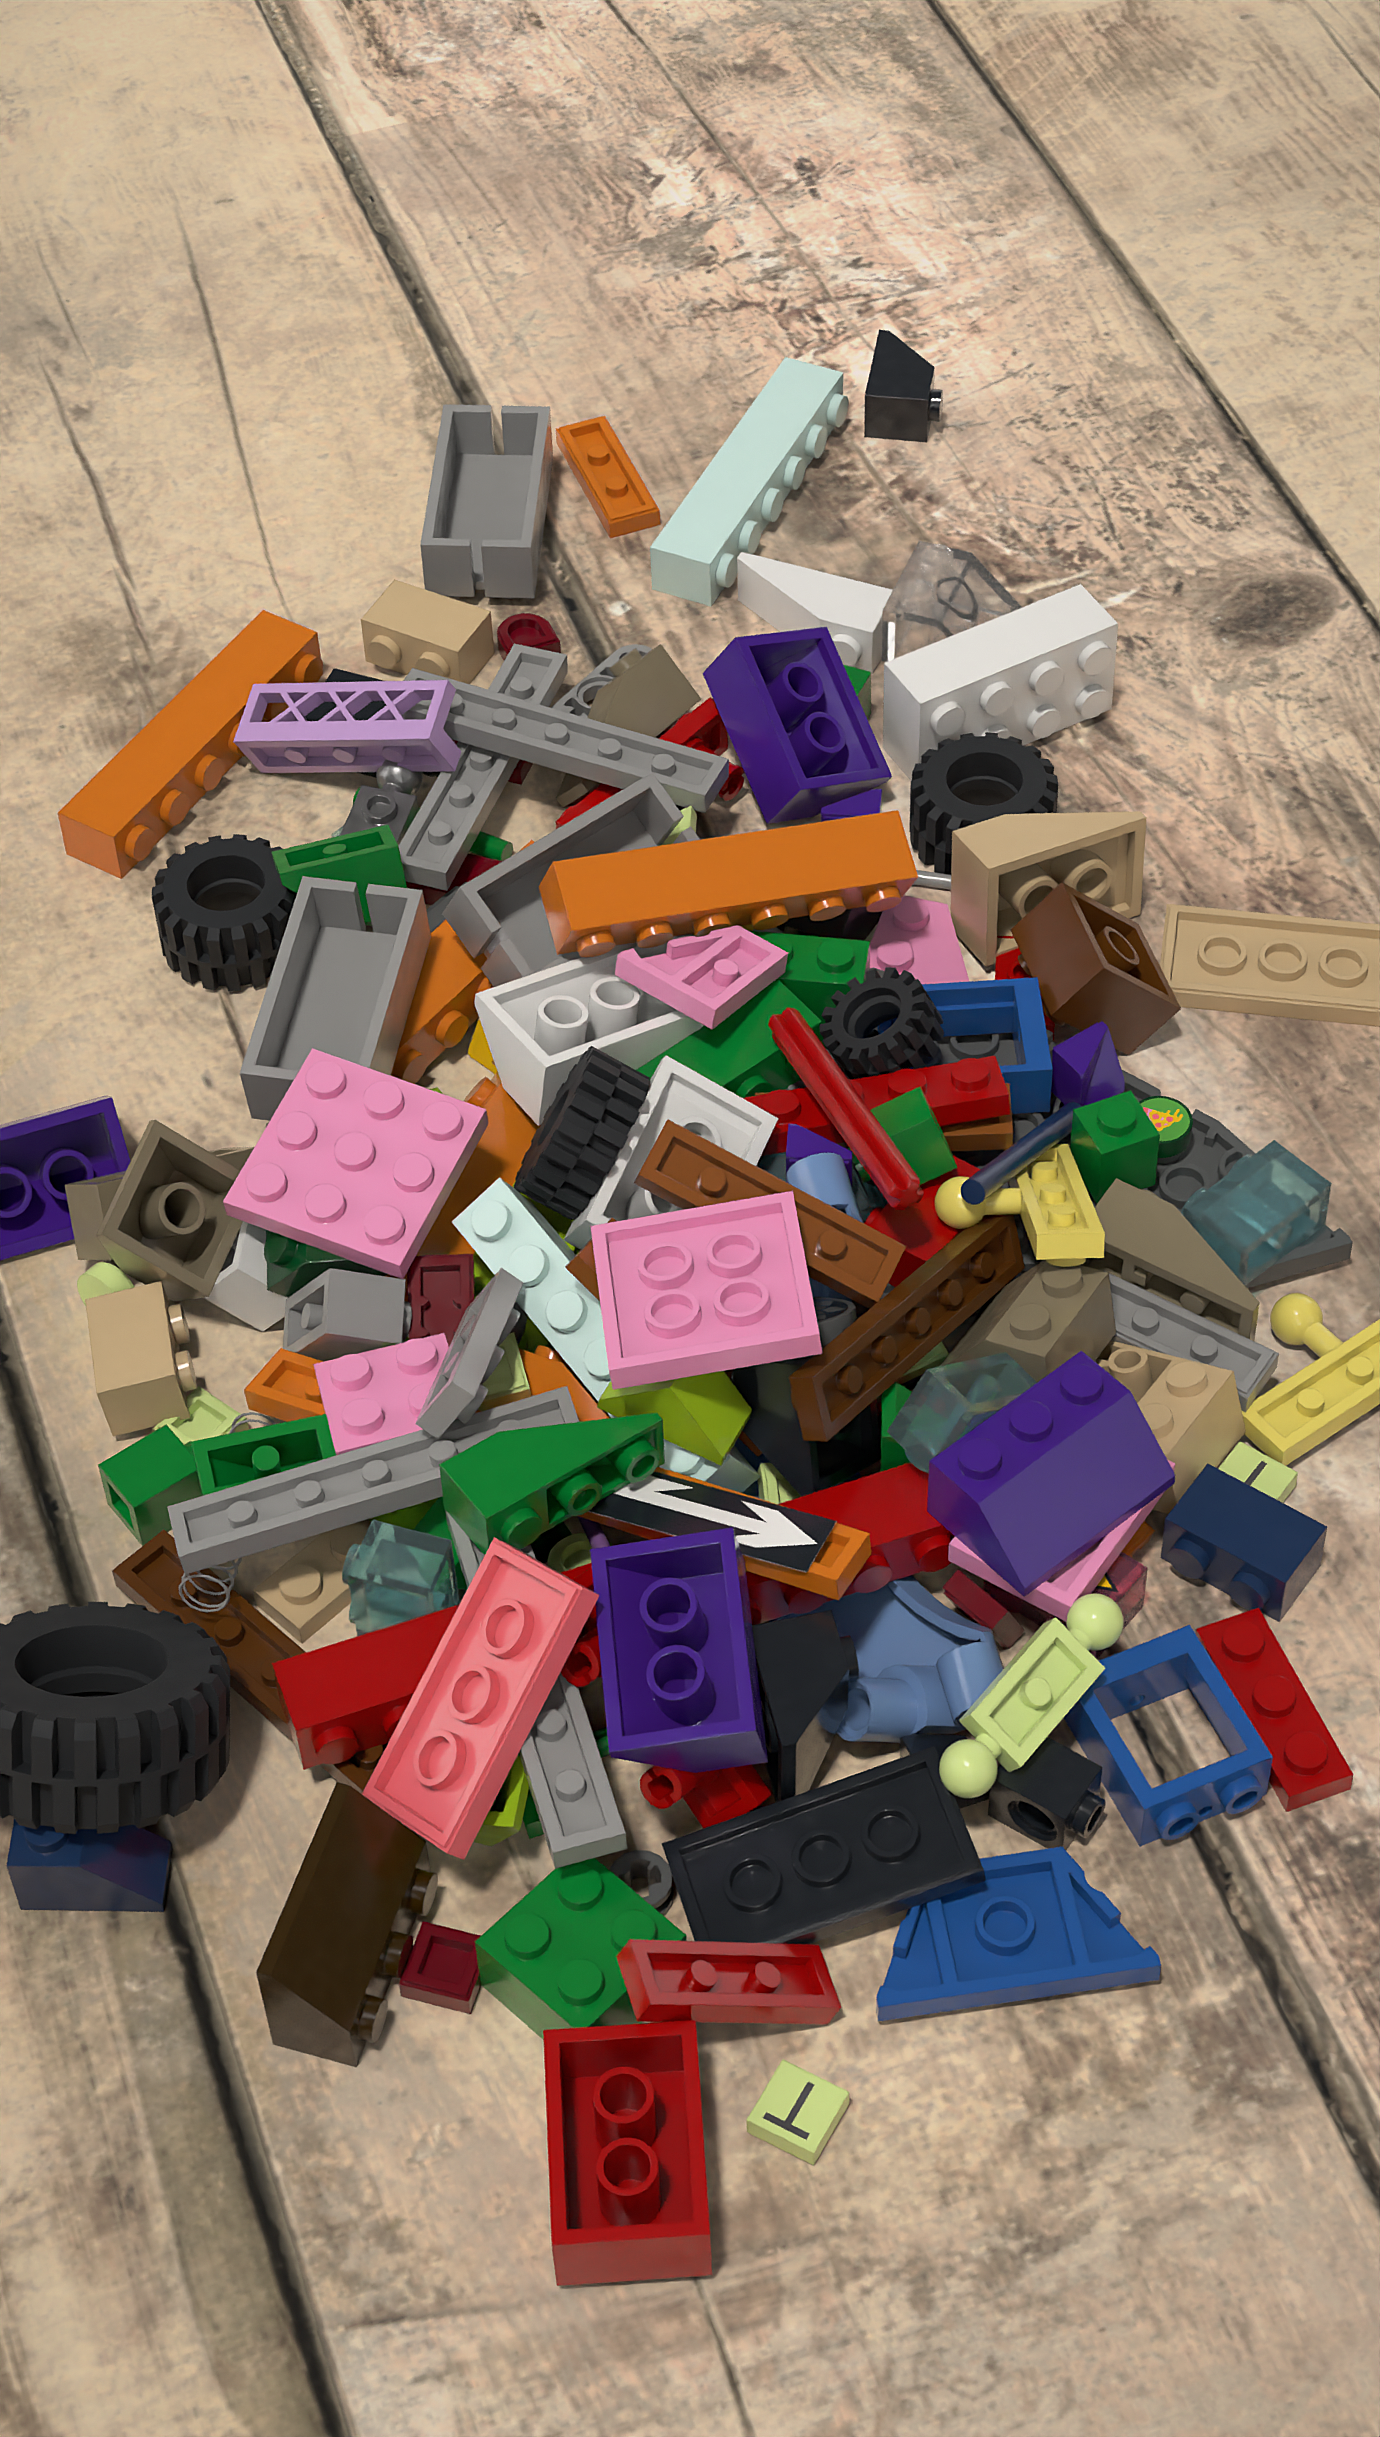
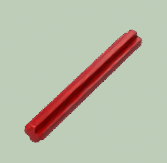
[768,1008,924,1210]

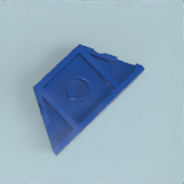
[876,1847,1161,2022]

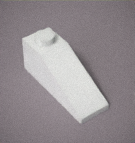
[737,552,896,675]

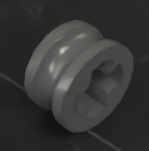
[609,1850,673,1916]

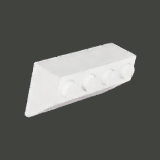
[474,934,705,1126]

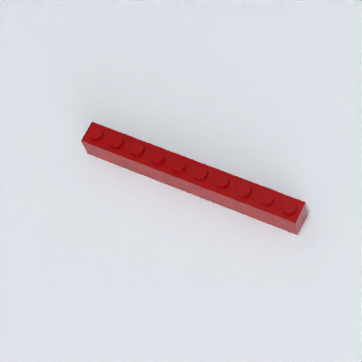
[272,1455,955,1770]

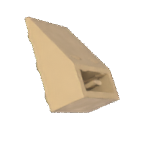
[994,1340,1246,1514]

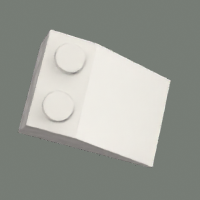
[564,1056,778,1250]

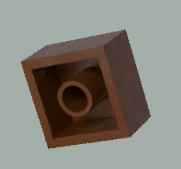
[1010,882,1181,1055]

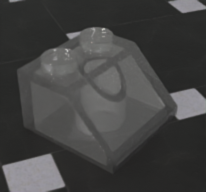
[882,541,1022,662]

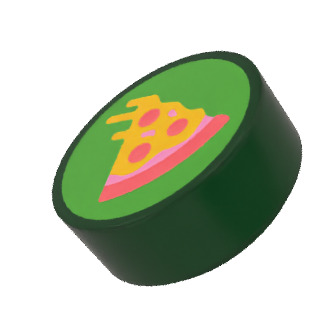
[1139,1096,1193,1158]

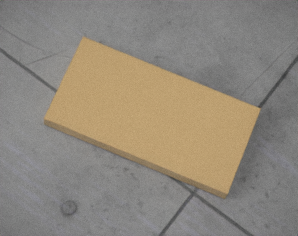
[1160,904,1380,1027]

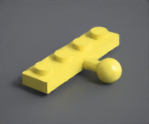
[935,1144,1105,1267]
[1242,1293,1380,1466]

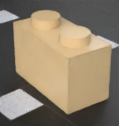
[361,579,495,684]
[85,1281,197,1436]

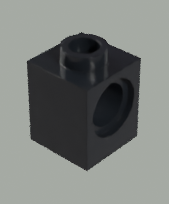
[988,1737,1106,1850]

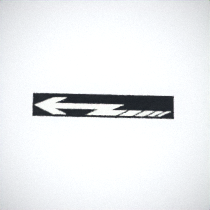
[588,1471,837,1573]

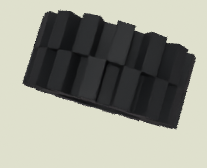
[820,967,944,1080]

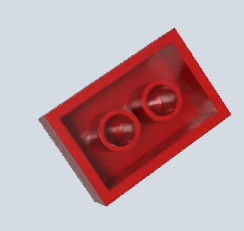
[543,2020,712,2286]

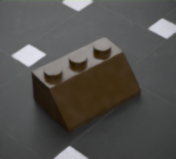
[256,1782,438,2067]

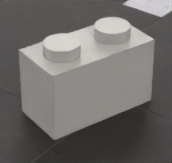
[283,1268,412,1362]

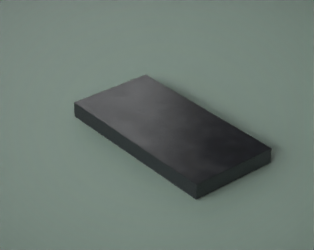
[661,1746,986,1944]

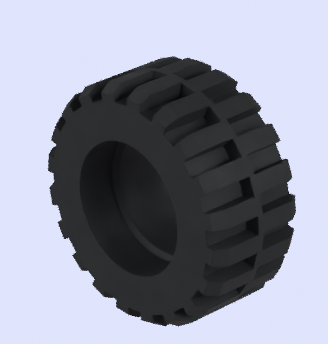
[0,1602,230,1834]

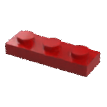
[1195,1608,1354,1812]
[616,1939,841,2024]

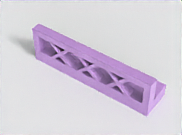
[233,680,461,773]

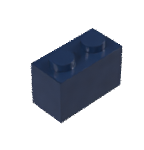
[1161,1463,1327,1622]

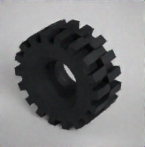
[514,1046,650,1220]

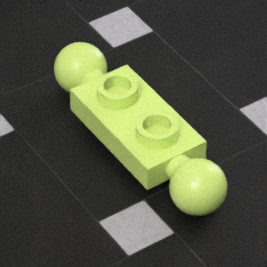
[939,1593,1124,1798]

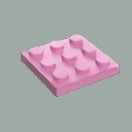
[223,1048,489,1279]
[591,1191,823,1390]

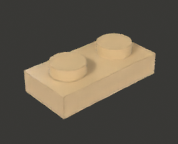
[253,1519,402,1644]

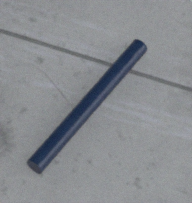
[961,1102,1082,1205]

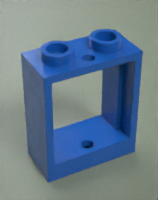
[877,977,1053,1114]
[1064,1625,1273,1846]

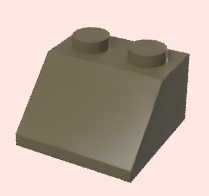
[96,1120,243,1301]
[934,1260,1116,1403]

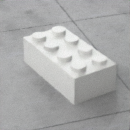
[883,584,1118,781]

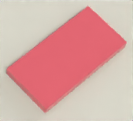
[362,1537,600,1860]

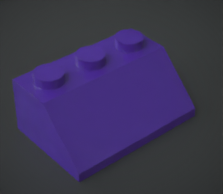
[702,627,893,824]
[0,1095,131,1260]
[927,1351,1176,1597]
[590,1527,768,1773]

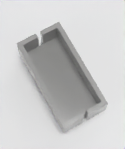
[420,404,553,599]
[442,772,700,987]
[239,876,431,1121]

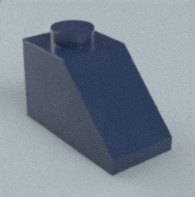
[6,1818,173,1912]

